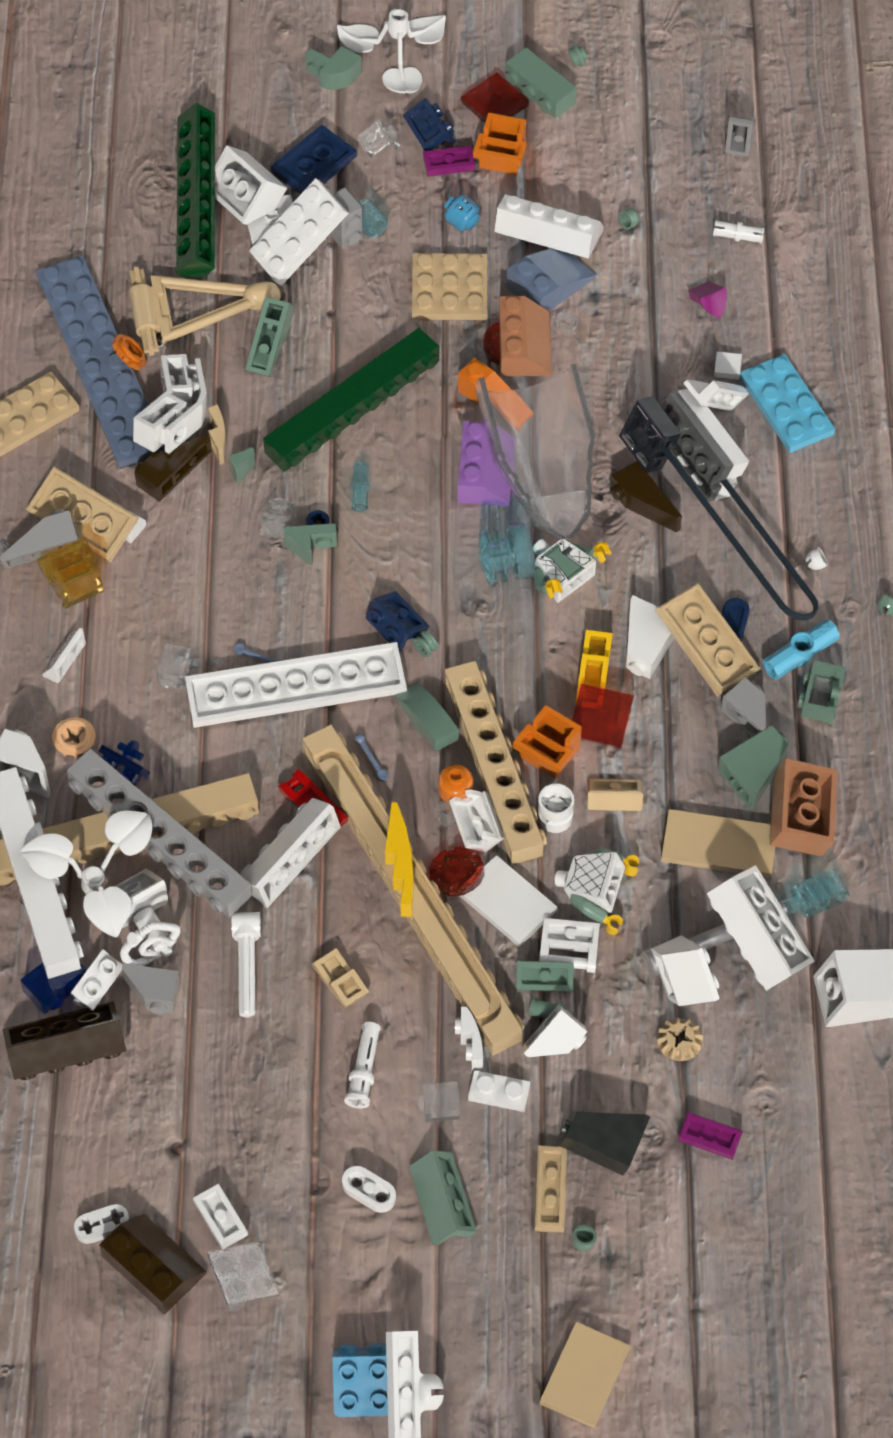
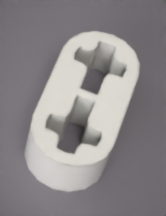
[74,1204,129,1244]

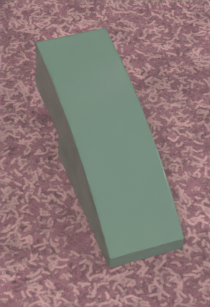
[394,682,459,752]

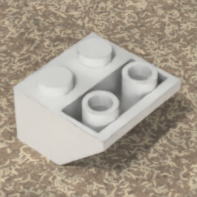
[651,936,720,1006]

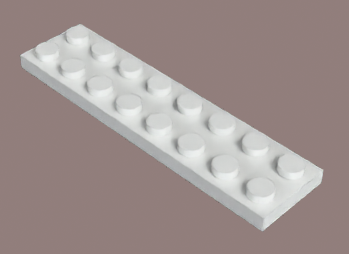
[185,642,407,728]

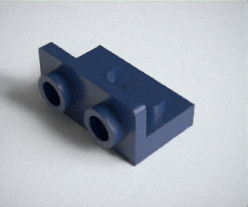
[403,98,456,151]
[366,591,429,651]

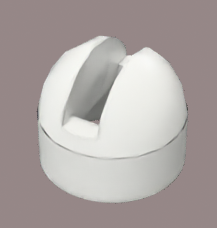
[806,547,828,570]

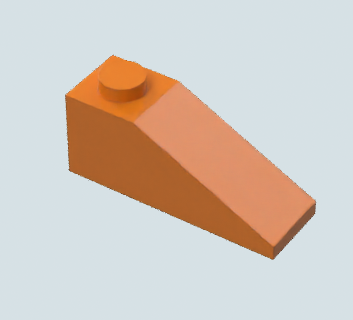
[458,358,533,432]

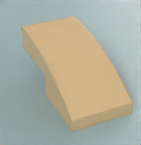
[208,404,227,465]
[312,948,369,1008]

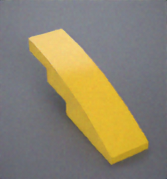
[385,802,414,917]

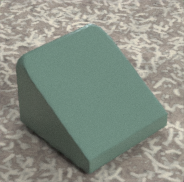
[229,447,255,484]

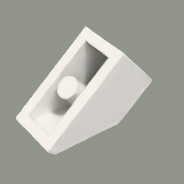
[522,1004,587,1057]

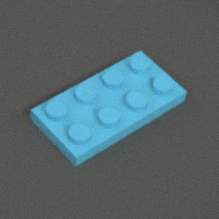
[740,354,835,453]

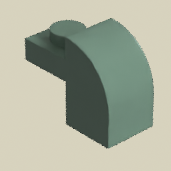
[305,46,362,90]

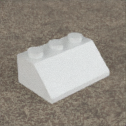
[215,145,287,225]

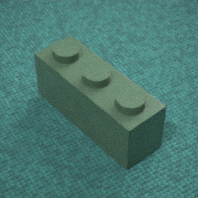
[505,48,577,119]

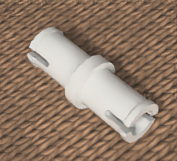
[713,220,764,244]

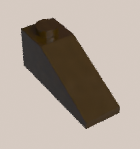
[134,435,211,502]
[610,461,682,532]

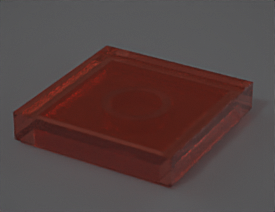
[461,72,529,123]
[572,683,634,749]

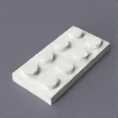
[249,178,349,286]

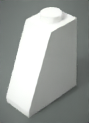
[626,595,674,679]

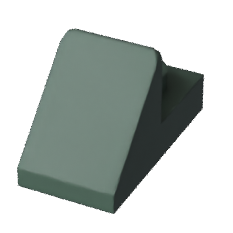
[283,524,337,565]

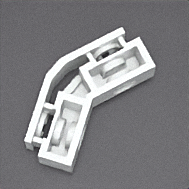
[133,354,207,454]

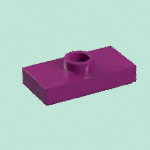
[678,1112,743,1160]

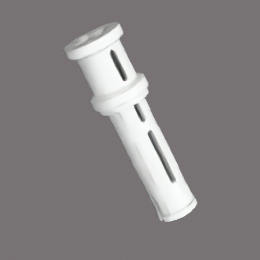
[344,1022,381,1109]

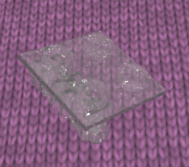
[207,1242,280,1312]

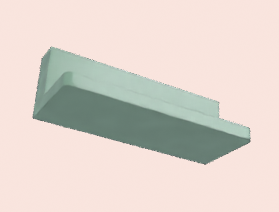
[409,1150,477,1245]

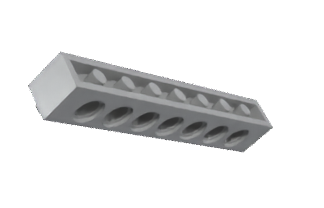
[67,748,252,918]

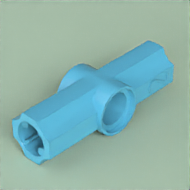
[763,619,840,680]

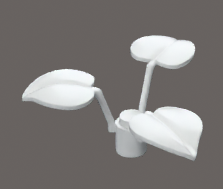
[337,9,446,93]
[21,811,152,937]

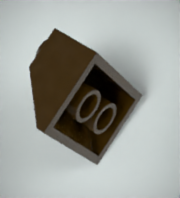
[99,1214,207,1314]

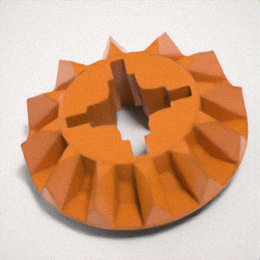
[112,334,146,370]

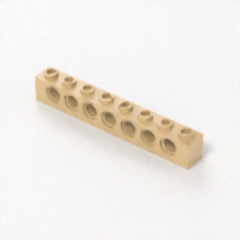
[445,661,547,865]

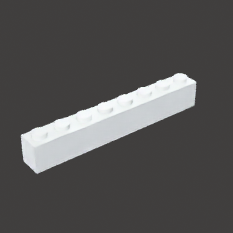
[0,767,84,979]

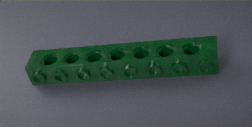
[176,103,215,280]

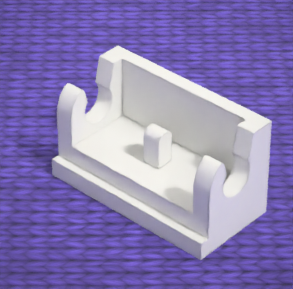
[449,790,504,852]

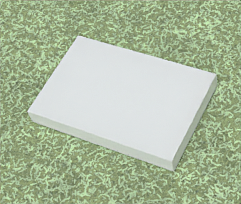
[458,855,558,947]

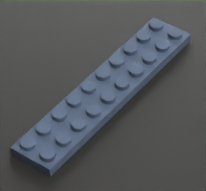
[35,256,165,468]

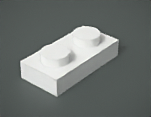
[468,1070,531,1112]
[193,1184,248,1250]

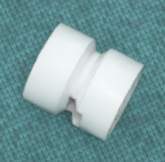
[537,784,574,833]

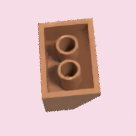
[499,296,552,376]

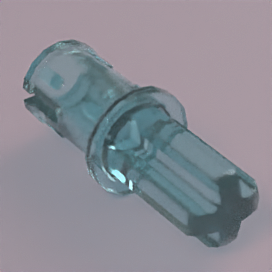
[350,462,371,512]

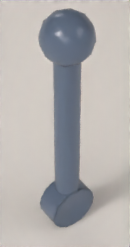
[234,643,283,663]
[355,734,388,782]

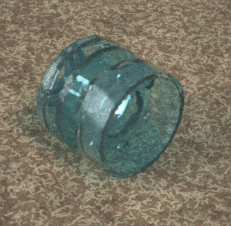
[478,523,535,586]

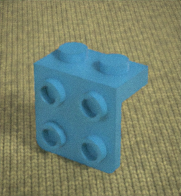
[332,1343,388,1417]

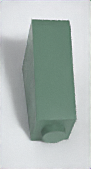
[718,725,789,810]

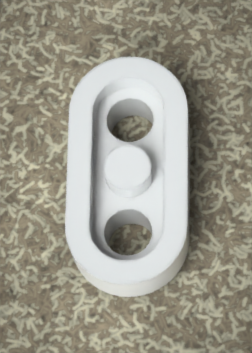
[342,1166,396,1213]

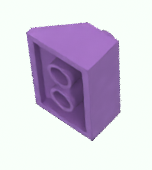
[457,421,515,506]

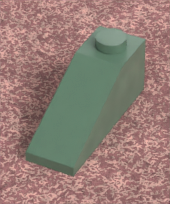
[245,297,295,377]

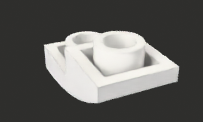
[455,1007,483,1071]

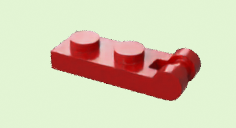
[277,768,349,827]

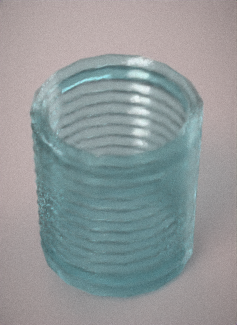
[357,198,389,238]

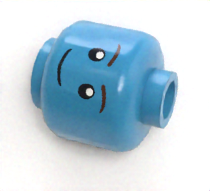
[444,194,481,231]

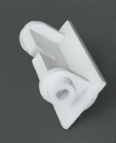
[71,949,122,1011]

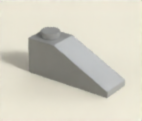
[0,510,81,569]

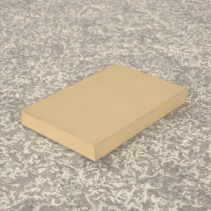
[540,1322,631,1429]

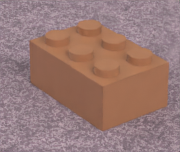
[770,758,837,857]

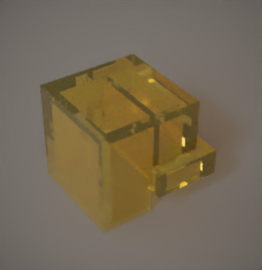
[37,537,104,609]

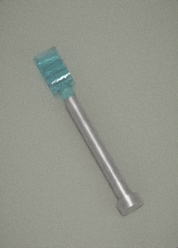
[642,870,850,978]

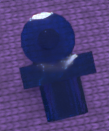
[98,740,151,786]

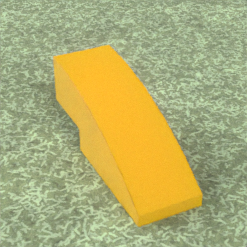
[575,630,613,710]

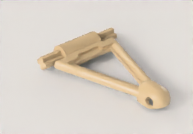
[129,267,281,356]

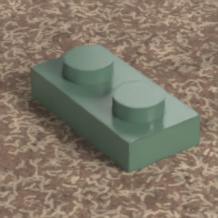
[516,961,574,992]

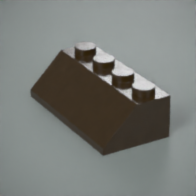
[2,1001,127,1080]

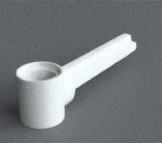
[231,912,261,1018]

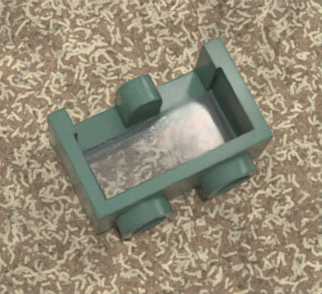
[798,660,846,726]

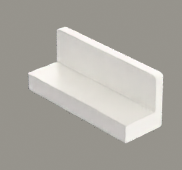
[684,379,749,411]

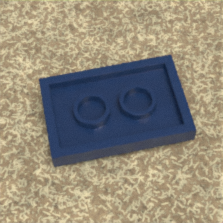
[271,125,357,195]

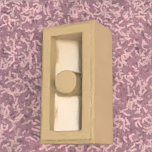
[587,779,643,811]

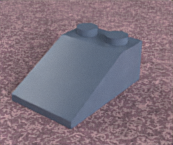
[507,248,596,311]

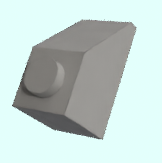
[725,115,756,157]
[721,677,766,737]
[122,963,181,1015]

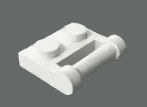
[539,918,600,973]

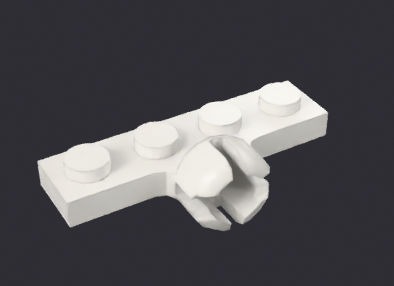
[386,1331,444,1438]

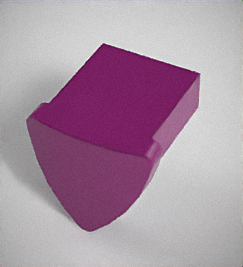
[688,281,727,318]

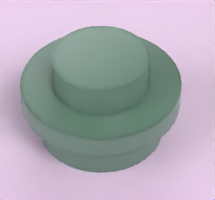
[568,43,588,67]

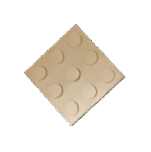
[412,253,487,320]

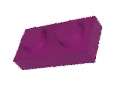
[423,145,475,177]

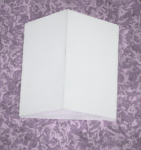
[114,868,168,928]

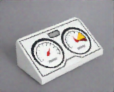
[42,628,86,683]

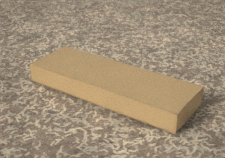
[535,1145,567,1233]

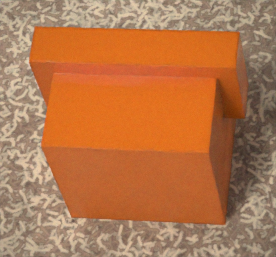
[473,112,527,175]
[513,705,582,779]

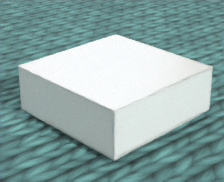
[714,352,742,380]

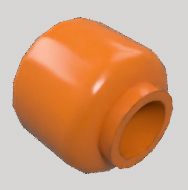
[438,765,473,804]

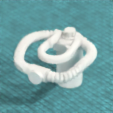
[120,908,181,966]

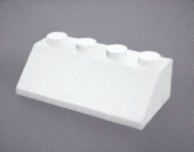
[494,194,604,259]
[240,798,341,908]
[707,865,815,991]

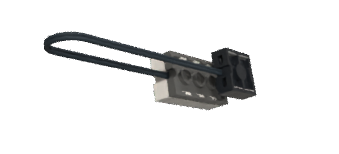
[619,389,819,621]

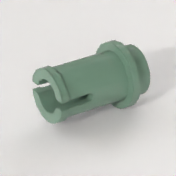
[529,998,567,1019]

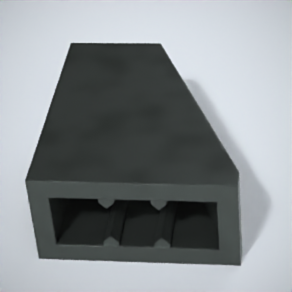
[559,1112,650,1176]

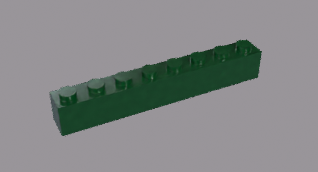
[263,328,439,472]

